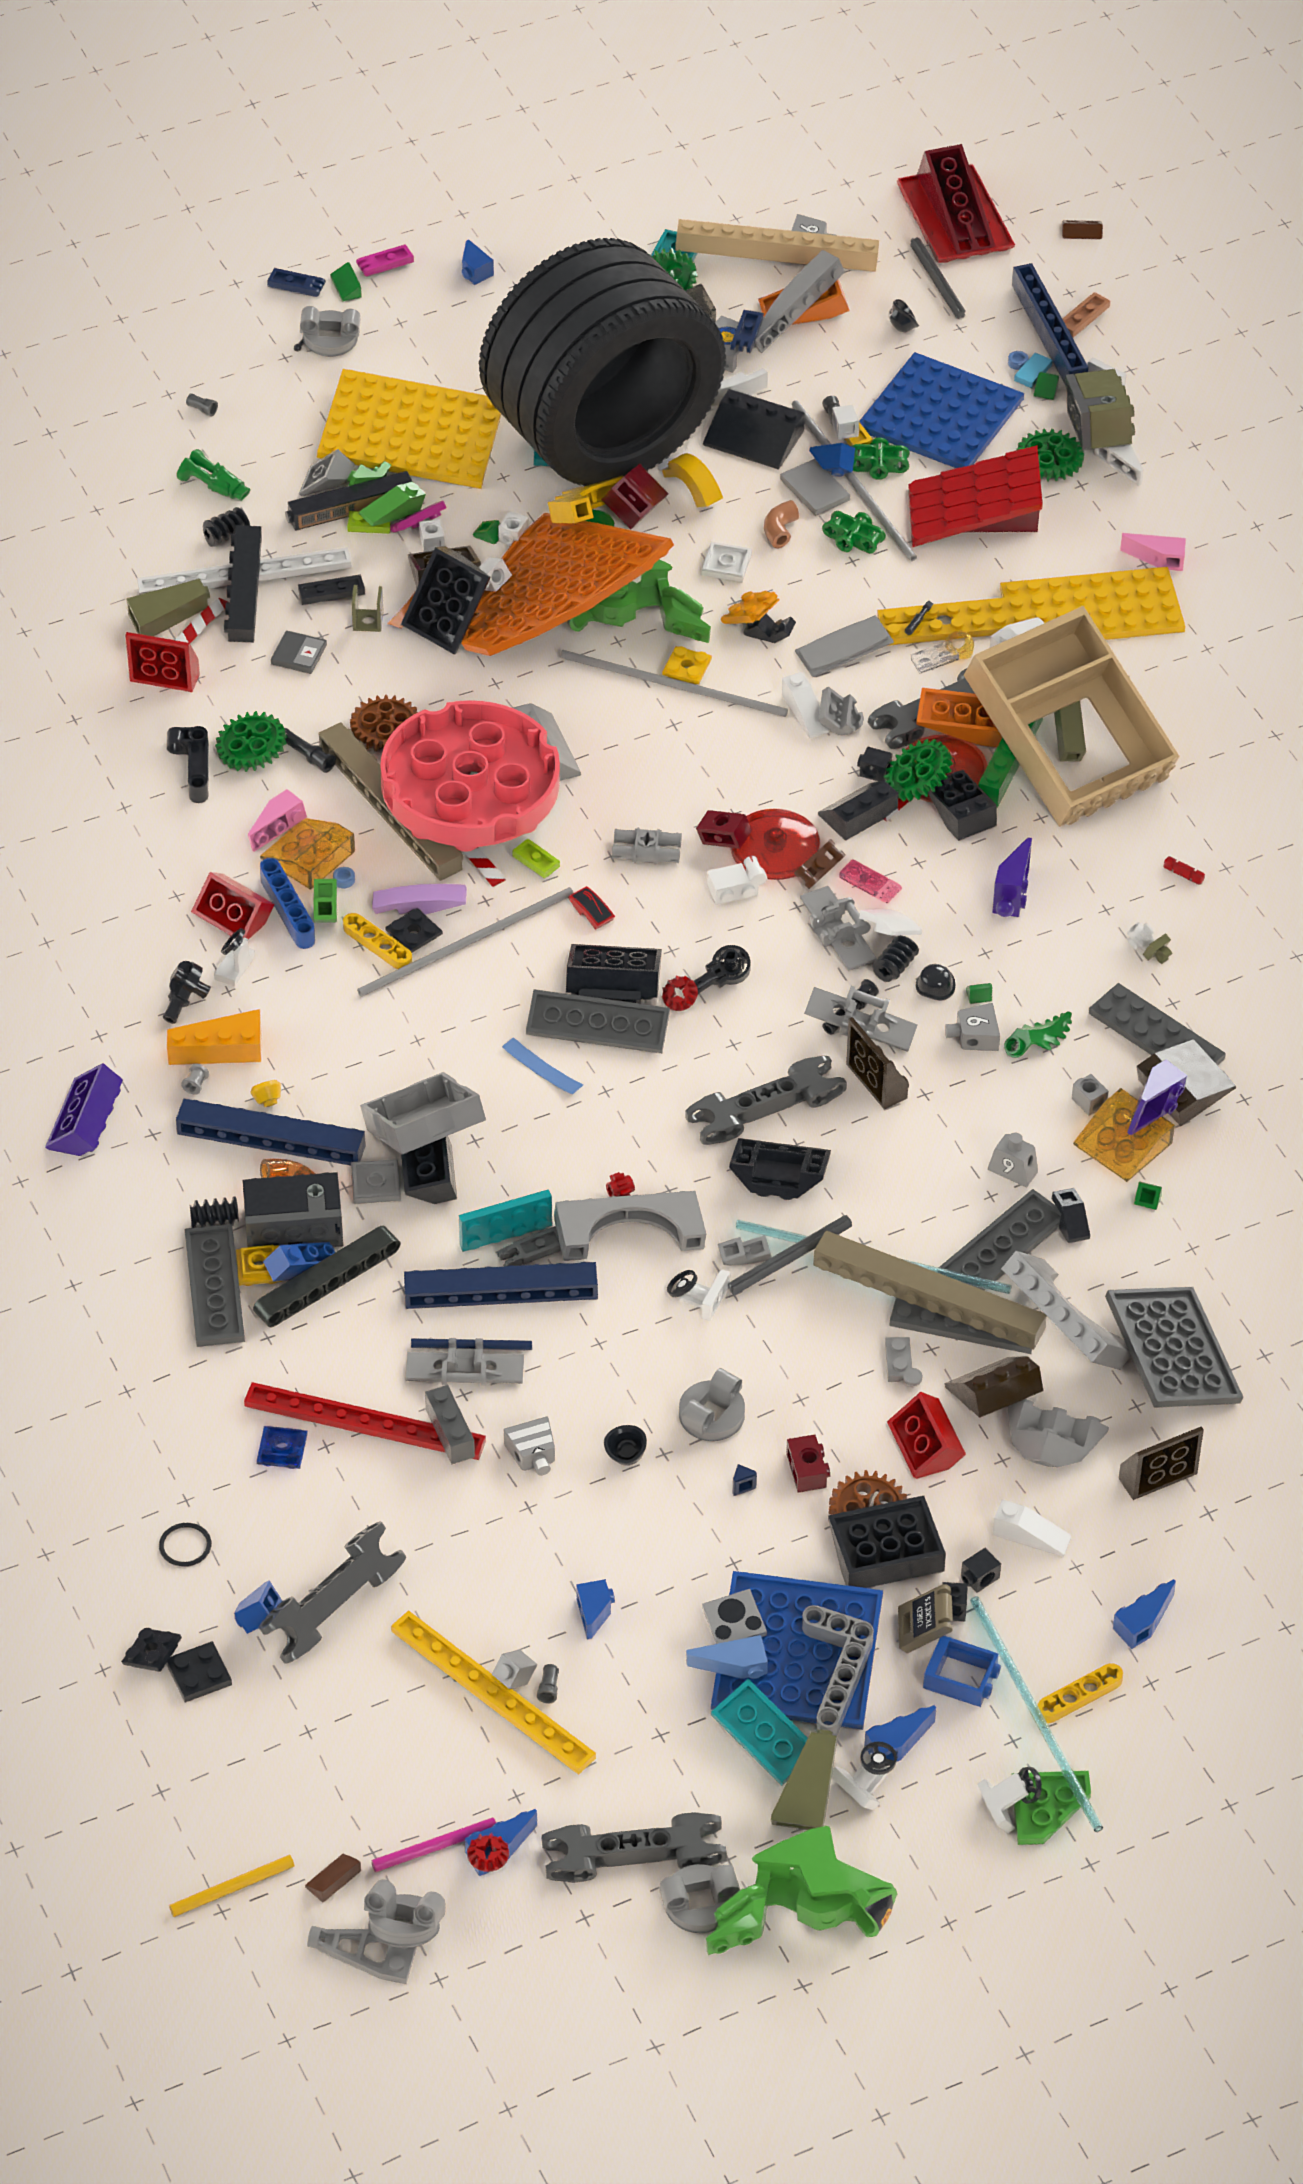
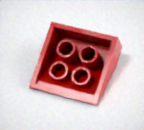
[125,632,200,692]

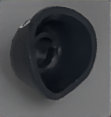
[888,299,919,333]
[916,964,956,1001]
[604,1425,647,1466]

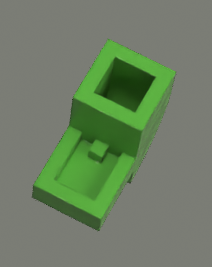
[313,879,337,923]

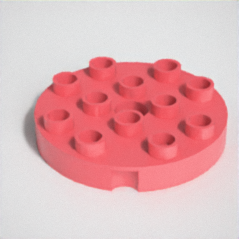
[381,700,560,852]

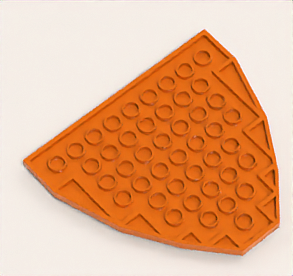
[462,513,674,656]

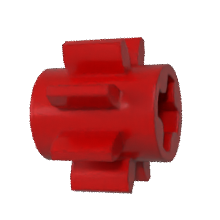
[606,1172,635,1197]

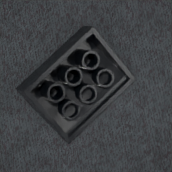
[703,389,805,470]
[401,546,491,655]
[566,944,662,1000]
[828,1495,946,1588]

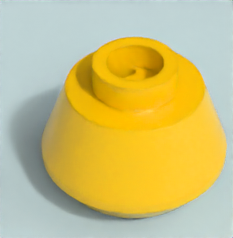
[250,1080,281,1107]

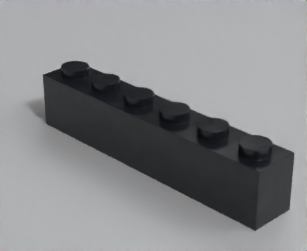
[224,525,262,643]

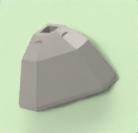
[1007,1399,1109,1467]

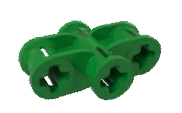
[851,437,910,480]
[822,511,886,554]

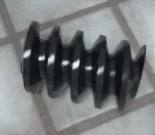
[202,507,250,547]
[872,935,919,982]
[189,1196,239,1228]

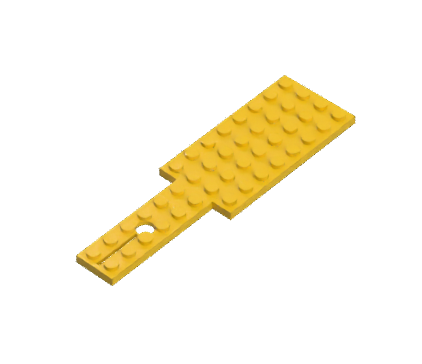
[877,566,1186,646]

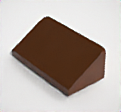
[1062,220,1103,239]
[305,1853,361,1903]

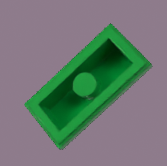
[330,262,362,302]

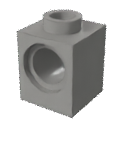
[1071,1074,1109,1116]

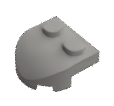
[818,686,864,736]

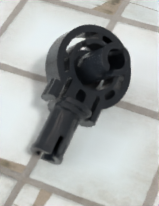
[694,945,751,994]
[163,960,211,1024]

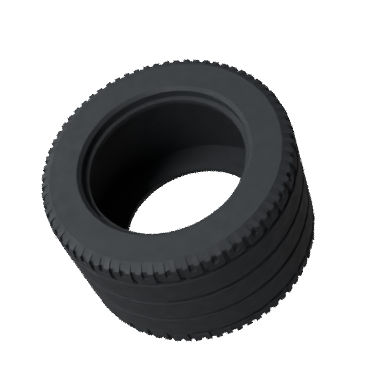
[478,238,726,486]

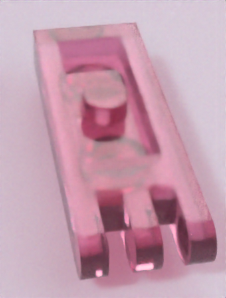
[839,859,902,903]

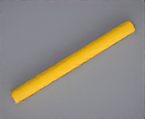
[169,1854,295,1917]

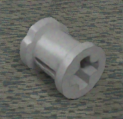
[181,1064,210,1095]

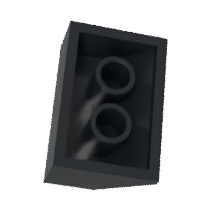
[818,780,899,841]
[401,1136,457,1204]

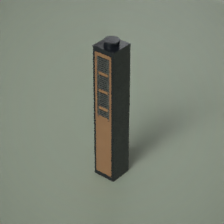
[285,471,413,531]

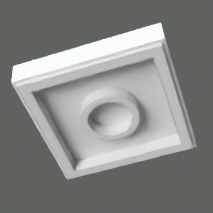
[701,541,752,583]

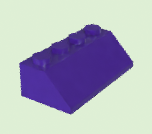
[45,1063,123,1156]

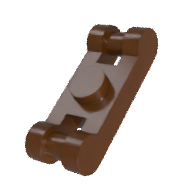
[794,839,846,889]

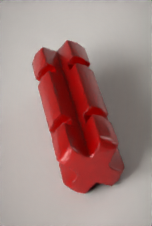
[1163,856,1205,885]

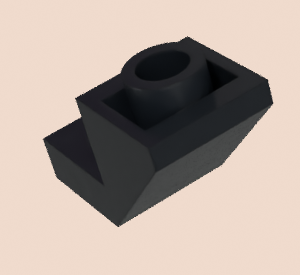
[743,613,796,643]
[1051,1188,1091,1243]

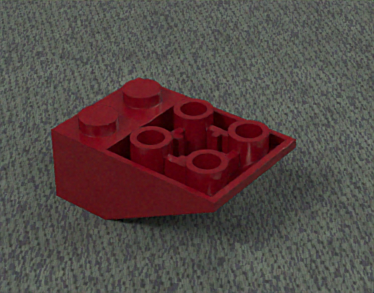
[601,464,669,530]

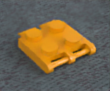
[721,591,780,624]

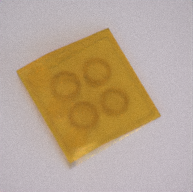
[260,818,355,890]
[1073,1088,1175,1182]

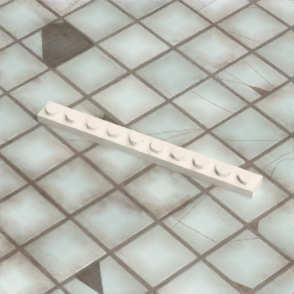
[137,547,352,595]

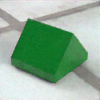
[966,983,992,1004]
[1134,1181,1162,1210]

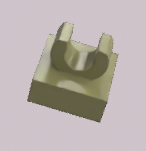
[1143,933,1173,964]

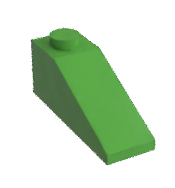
[359,482,426,526]

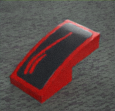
[568,886,615,930]

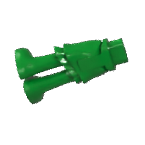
[177,449,250,501]

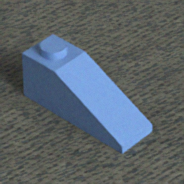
[686,1635,768,1679]

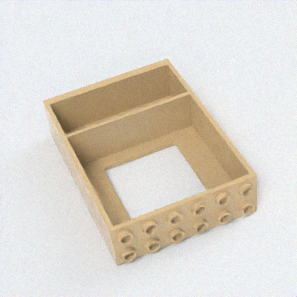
[964,606,1180,827]

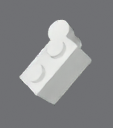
[707,856,767,905]

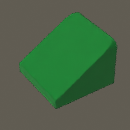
[1034,372,1059,400]
[472,520,501,544]

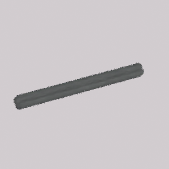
[910,237,966,319]
[728,1215,852,1295]

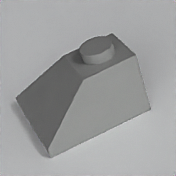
[299,449,355,496]

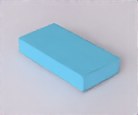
[1014,353,1053,388]

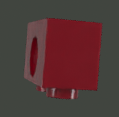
[696,810,752,849]
[786,1434,831,1493]

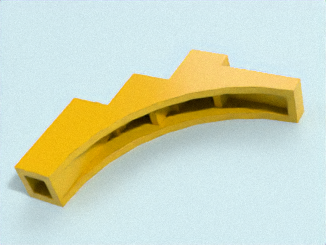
[547,476,624,523]

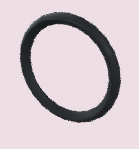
[159,1522,212,1567]

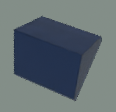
[732,1464,757,1496]

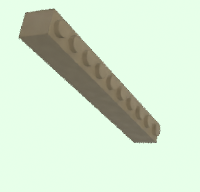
[319,722,463,881]
[813,1230,1047,1350]

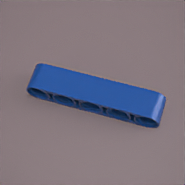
[260,858,315,949]

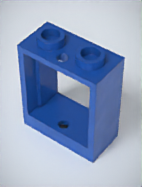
[923,1636,1001,1707]

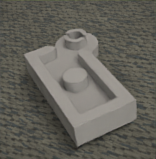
[885,1337,923,1386]

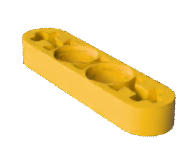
[343,913,412,969]
[1037,1663,1123,1723]

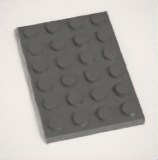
[1105,1286,1244,1408]

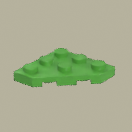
[1011,1770,1091,1845]

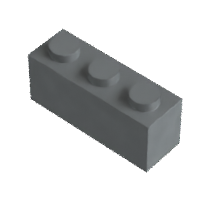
[425,1385,475,1465]

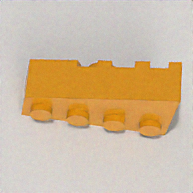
[167,1009,261,1065]

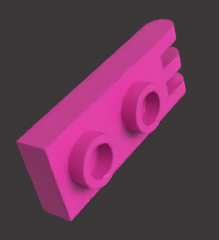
[356,244,414,276]
[390,501,447,533]

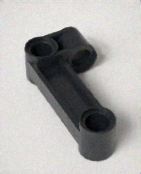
[166,726,209,803]

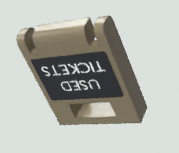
[898,1584,953,1654]

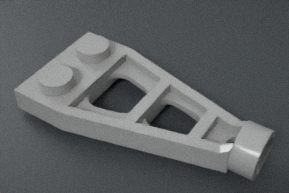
[307,1926,417,1984]

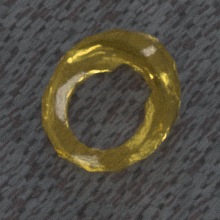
[944,630,974,659]

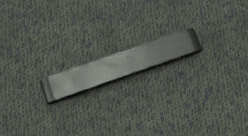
[253,1225,401,1327]

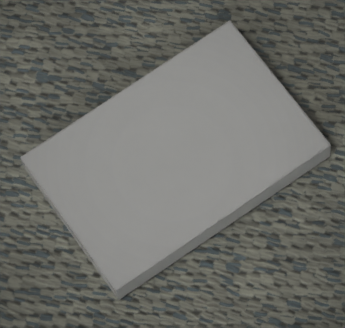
[780,459,851,516]

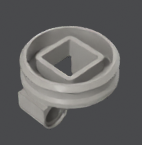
[300,306,361,357]
[679,1368,745,1441]
[660,1864,740,1933]
[364,1879,446,1948]

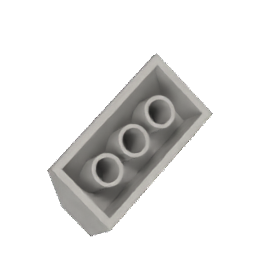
[512,703,581,781]

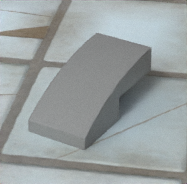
[718,1235,772,1265]

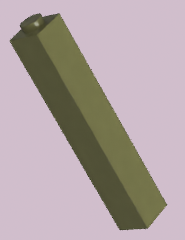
[1054,701,1086,762]

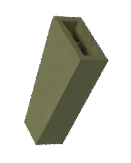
[126,578,210,636]
[771,1729,837,1830]

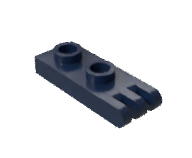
[267,268,326,297]
[730,310,763,353]

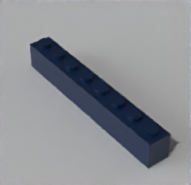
[1012,263,1089,386]
[176,1098,366,1166]
[404,1262,598,1309]

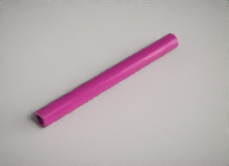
[371,1817,496,1872]

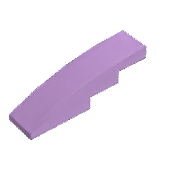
[372,884,467,915]

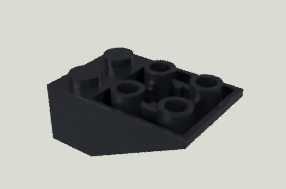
[928,769,997,841]

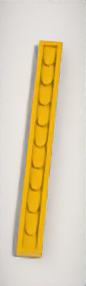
[391,1610,596,1775]

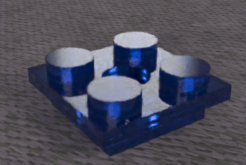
[256,1426,308,1469]

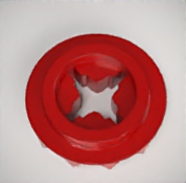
[661,975,698,1011]
[467,1833,509,1872]

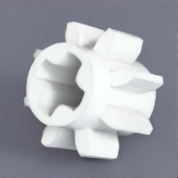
[1127,922,1155,950]

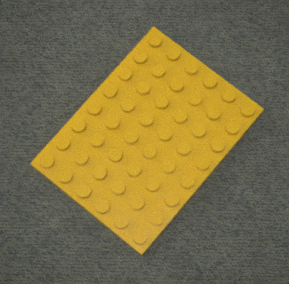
[317,369,502,489]

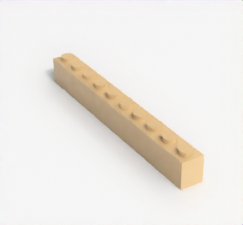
[675,219,879,272]

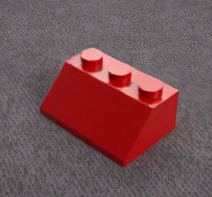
[191,872,275,940]
[887,1391,966,1479]

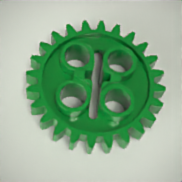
[649,248,698,293]
[1017,428,1084,482]
[215,711,287,772]
[884,739,953,802]

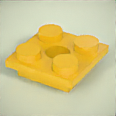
[662,646,712,685]
[236,1245,282,1286]

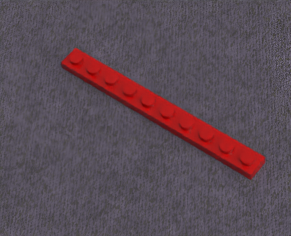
[244,1382,486,1460]

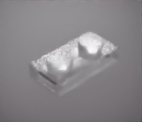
[910,640,959,674]

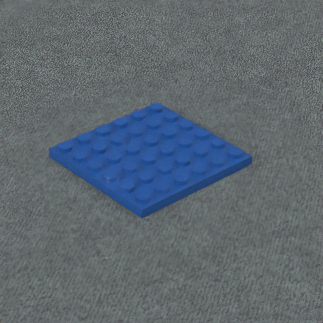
[859,352,1024,468]
[711,1571,883,1730]

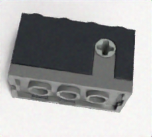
[242,1172,344,1247]

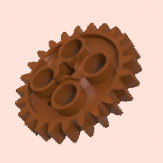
[350,694,418,752]
[828,1470,907,1515]

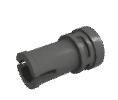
[186,393,218,417]
[822,395,840,425]
[537,1664,559,1704]

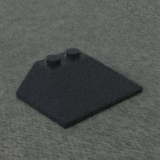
[729,1138,831,1200]

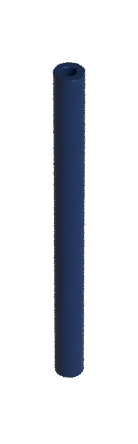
[411,1338,532,1350]

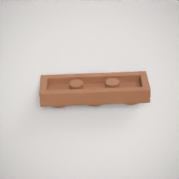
[1062,292,1111,338]

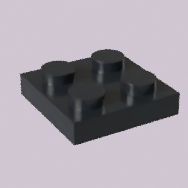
[166,1641,232,1703]

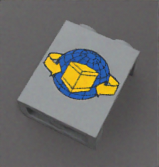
[715,315,756,373]

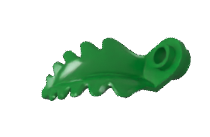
[1004,1011,1072,1058]

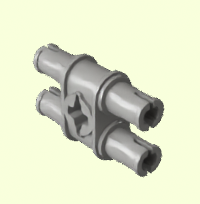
[612,827,682,865]

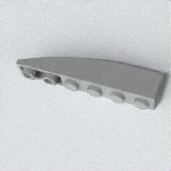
[755,250,845,353]

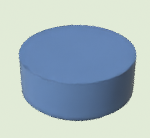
[1008,351,1029,370]
[333,867,355,889]

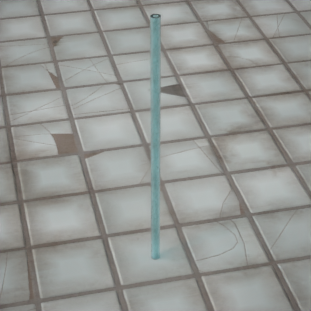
[736,1220,1012,1294]
[970,1596,1103,1833]

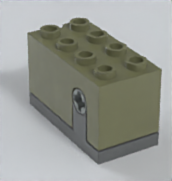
[1066,369,1135,450]

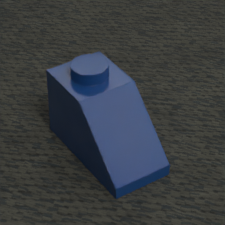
[462,239,494,285]
[809,443,855,477]
[576,1579,615,1639]
[234,1580,283,1634]

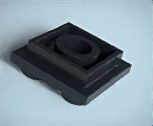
[385,908,443,953]
[121,1628,182,1672]

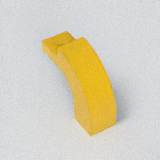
[661,453,723,507]

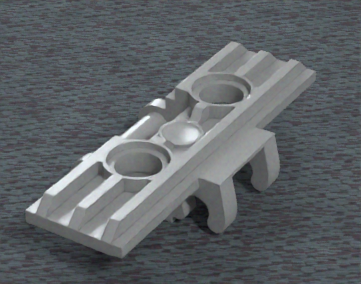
[800,886,877,971]
[804,985,918,1052]
[406,1338,524,1386]

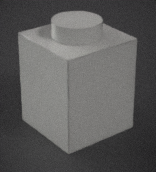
[492,1649,538,1689]

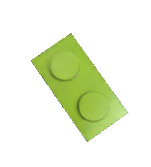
[347,511,392,534]
[512,838,560,879]

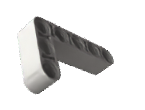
[802,1605,874,1736]

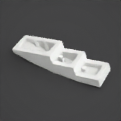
[711,368,768,407]

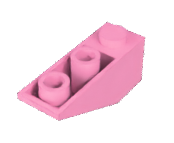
[1120,533,1186,571]
[248,789,307,852]

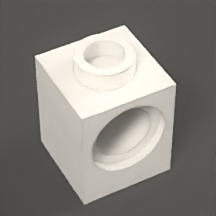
[832,404,859,440]
[498,511,529,546]
[419,519,445,552]
[478,557,512,592]

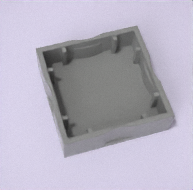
[360,1072,486,1154]

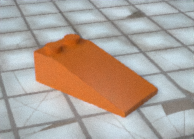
[758,279,850,325]
[916,688,1002,748]

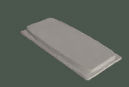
[795,615,894,677]

